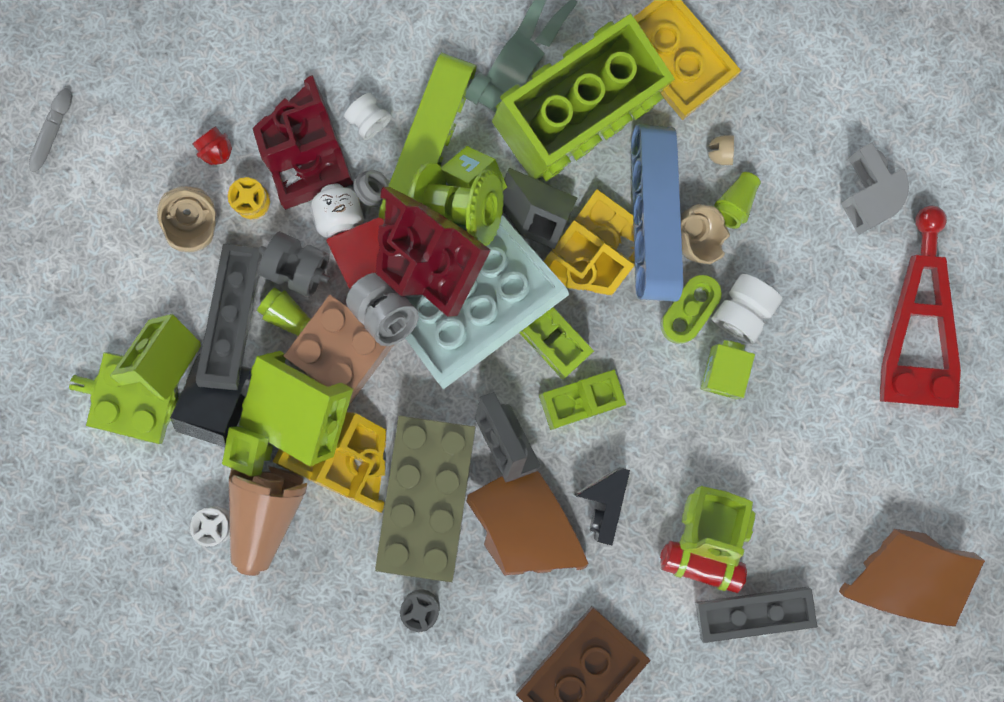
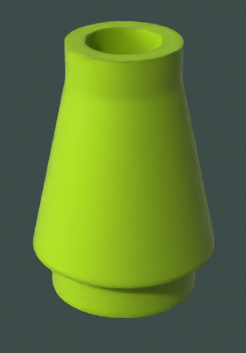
[714,172,761,229]
[256,287,311,337]

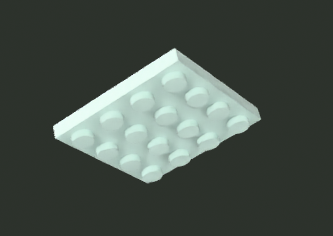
[405,215,569,389]

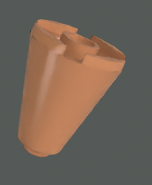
[229,466,307,576]

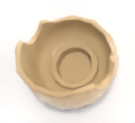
[681,204,730,264]

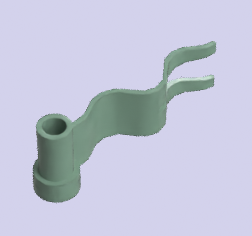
[464,0,578,113]

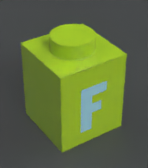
[441,146,507,191]
[700,340,755,399]

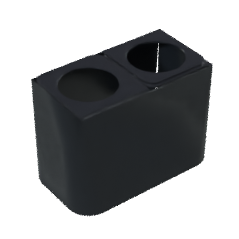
[170,353,252,447]

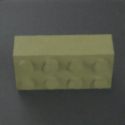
[375,416,476,583]

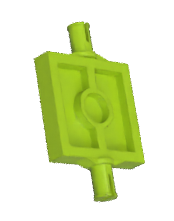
[69,352,179,444]

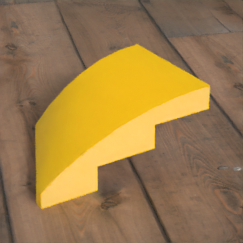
[543,189,635,296]
[273,412,386,513]

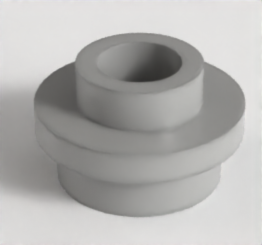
[353,170,389,207]

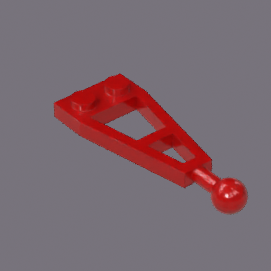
[880,205,961,408]

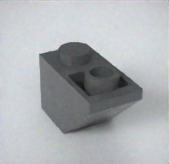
[503,168,578,249]

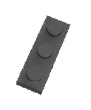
[695,587,818,643]

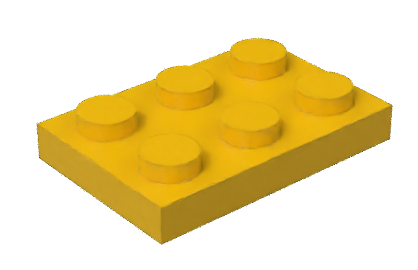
[634,0,742,120]

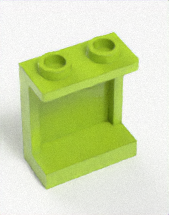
[239,351,353,466]

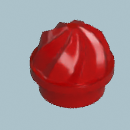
[192,126,232,165]

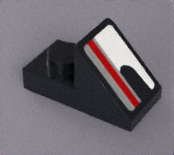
[574,467,630,546]

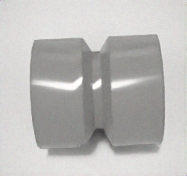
[346,273,419,346]

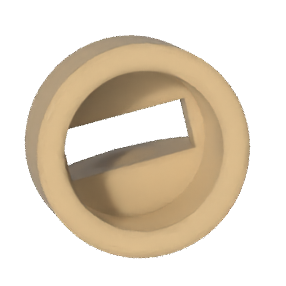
[708,135,734,165]

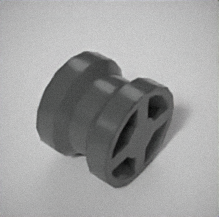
[400,589,440,632]

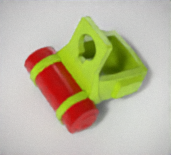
[660,486,756,593]

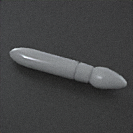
[29,88,71,172]

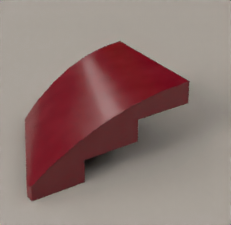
[252,75,354,210]
[376,187,491,317]

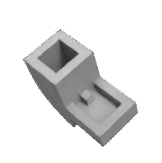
[841,142,909,235]

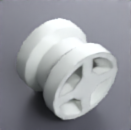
[344,93,392,140]
[190,506,230,547]

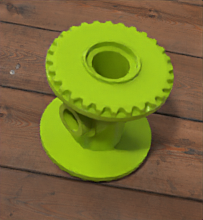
[408,163,504,246]

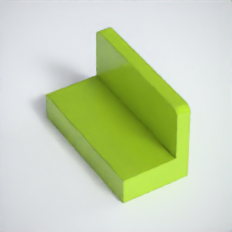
[110,314,201,400]

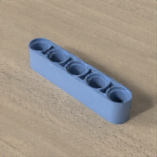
[631,124,683,302]

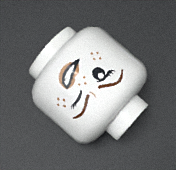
[311,184,364,238]

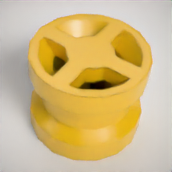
[227,177,270,220]

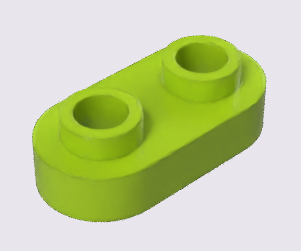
[661,275,722,344]

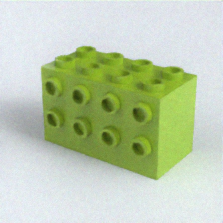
[492,13,675,182]

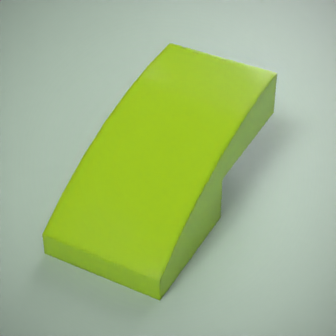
[539,369,627,430]

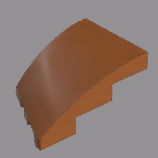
[466,471,589,576]
[839,529,985,627]

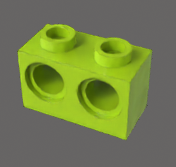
[519,307,594,380]

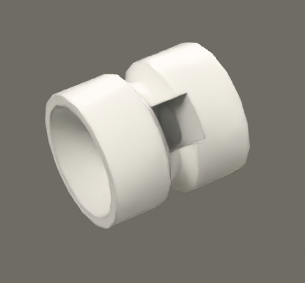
[712,274,783,345]

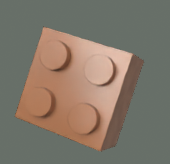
[284,295,395,403]

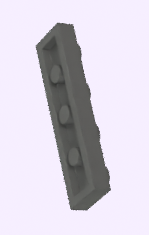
[196,244,262,390]

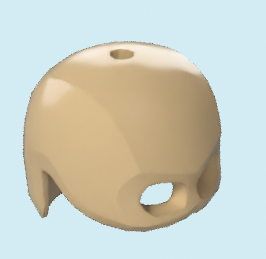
[157,186,216,252]

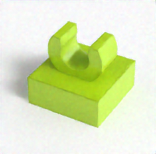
[222,426,274,476]

